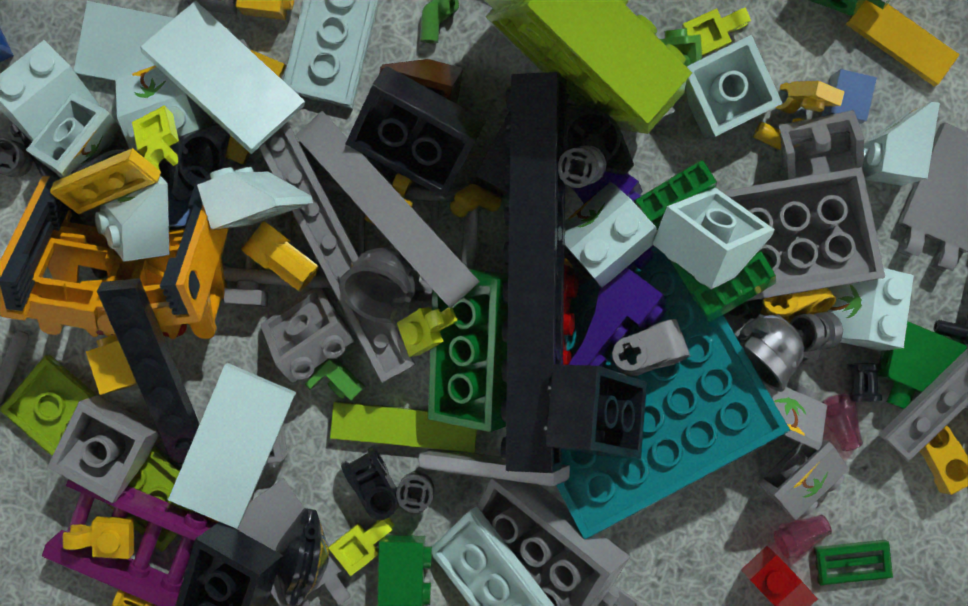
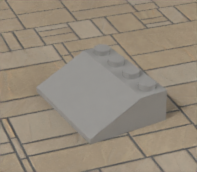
[721,167,885,302]
[477,478,630,606]

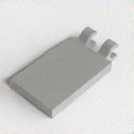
[897,122,968,272]
[237,478,351,606]

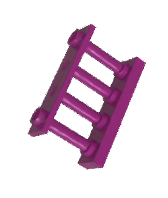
[42,479,217,606]

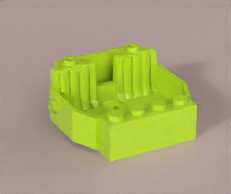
[485,0,692,134]

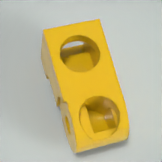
[919,425,968,495]

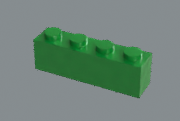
[378,535,432,606]

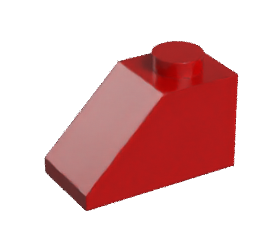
[741,546,818,606]

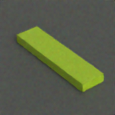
[330,401,477,453]

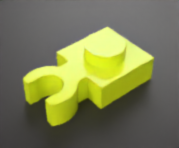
[132,105,179,170]

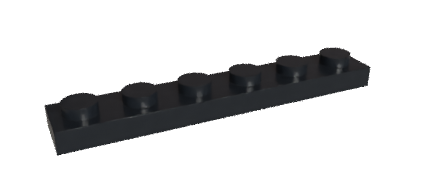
[97,278,200,465]

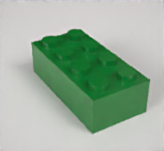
[428,269,508,432]

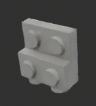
[260,288,353,383]

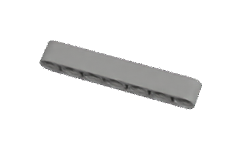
[295,111,480,308]

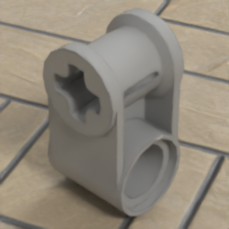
[612,319,690,377]

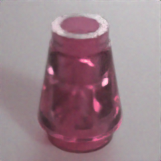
[821,394,863,451]
[773,514,832,559]

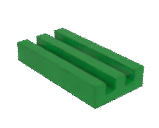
[814,539,893,586]

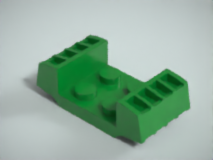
[634,160,776,323]

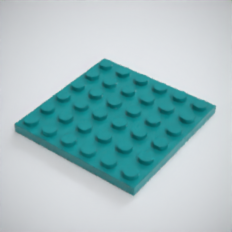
[556,246,791,540]

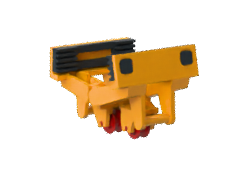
[0,176,229,339]

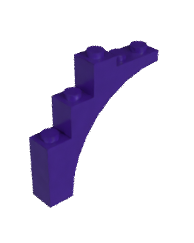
[568,163,667,367]

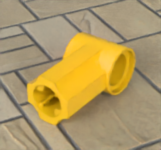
[241,221,320,292]

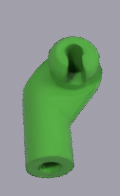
[420,0,459,44]

